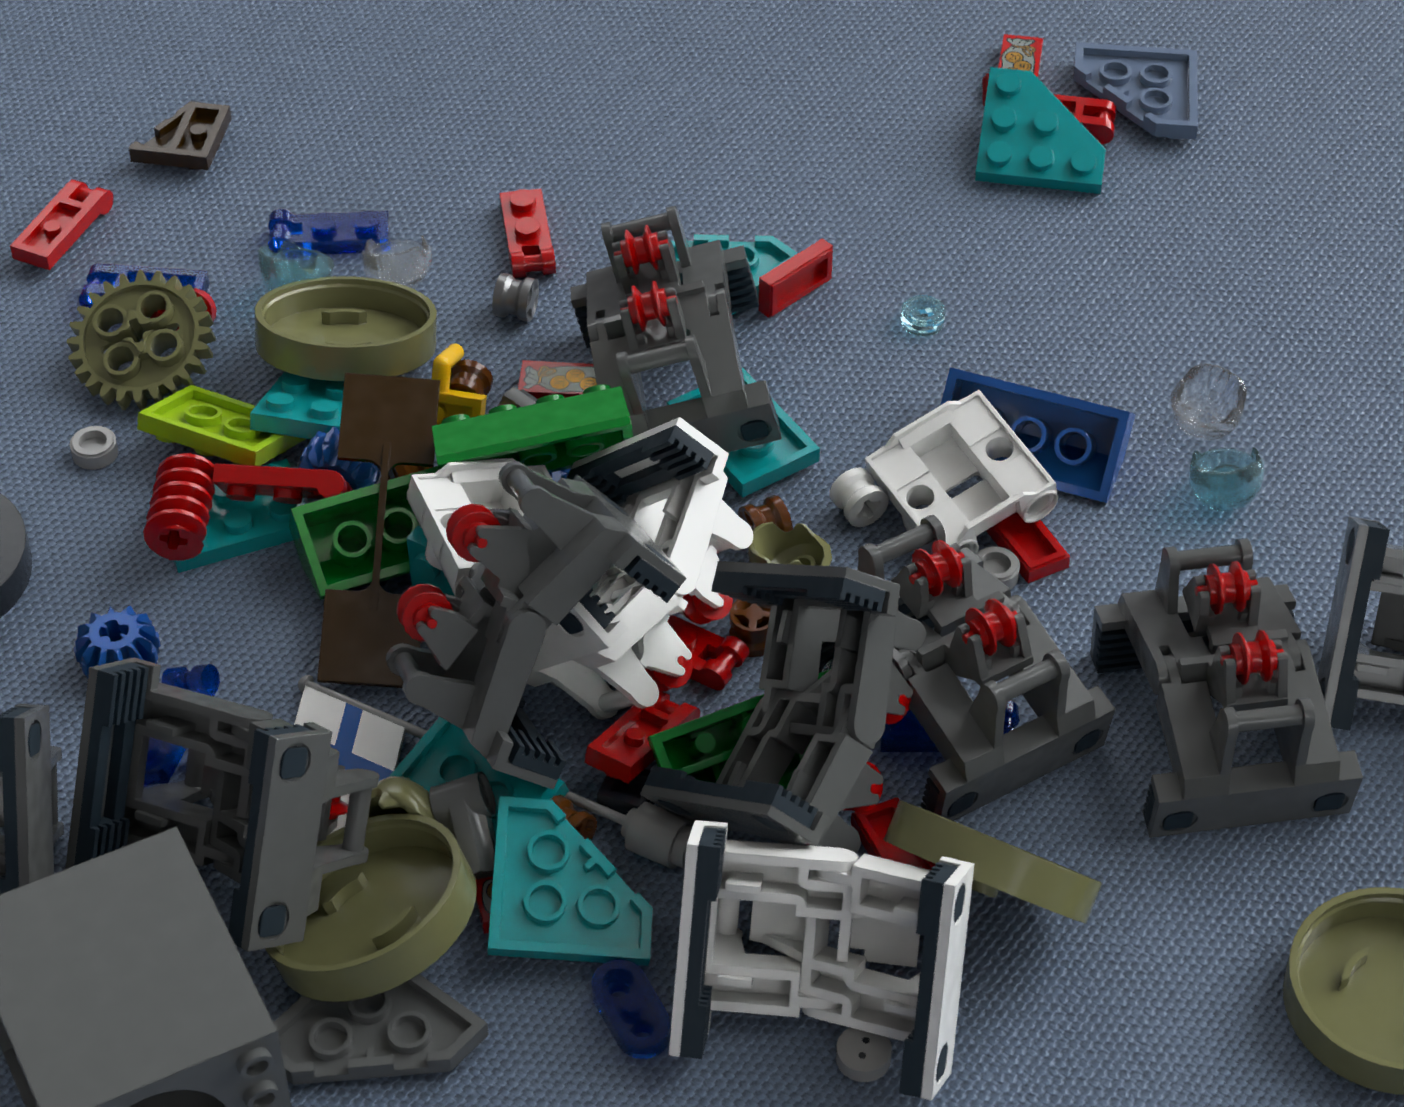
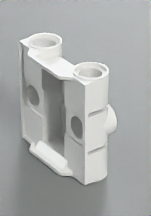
[865,390,1059,554]
[407,458,552,598]

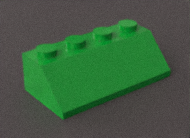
[432,384,633,473]
[289,466,439,600]

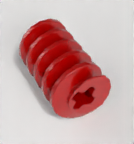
[143,453,215,561]

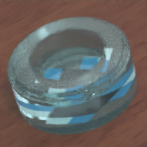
[901,295,945,336]

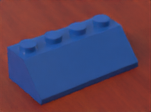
[941,367,1136,503]

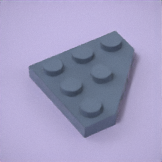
[1073,42,1198,139]

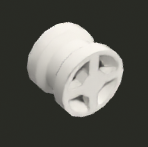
[830,467,889,527]

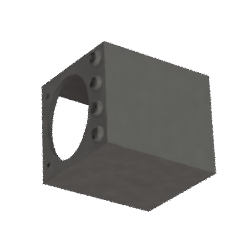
[0,827,292,1107]

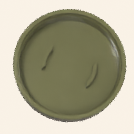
[254,276,437,381]
[884,800,1102,924]
[265,813,477,1002]
[1283,887,1404,1095]

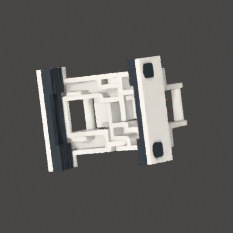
[527,417,753,720]
[669,820,974,1101]

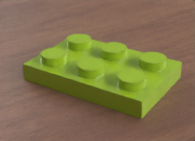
[137,385,306,466]

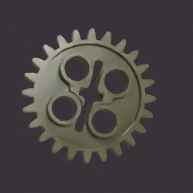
[67,270,216,411]

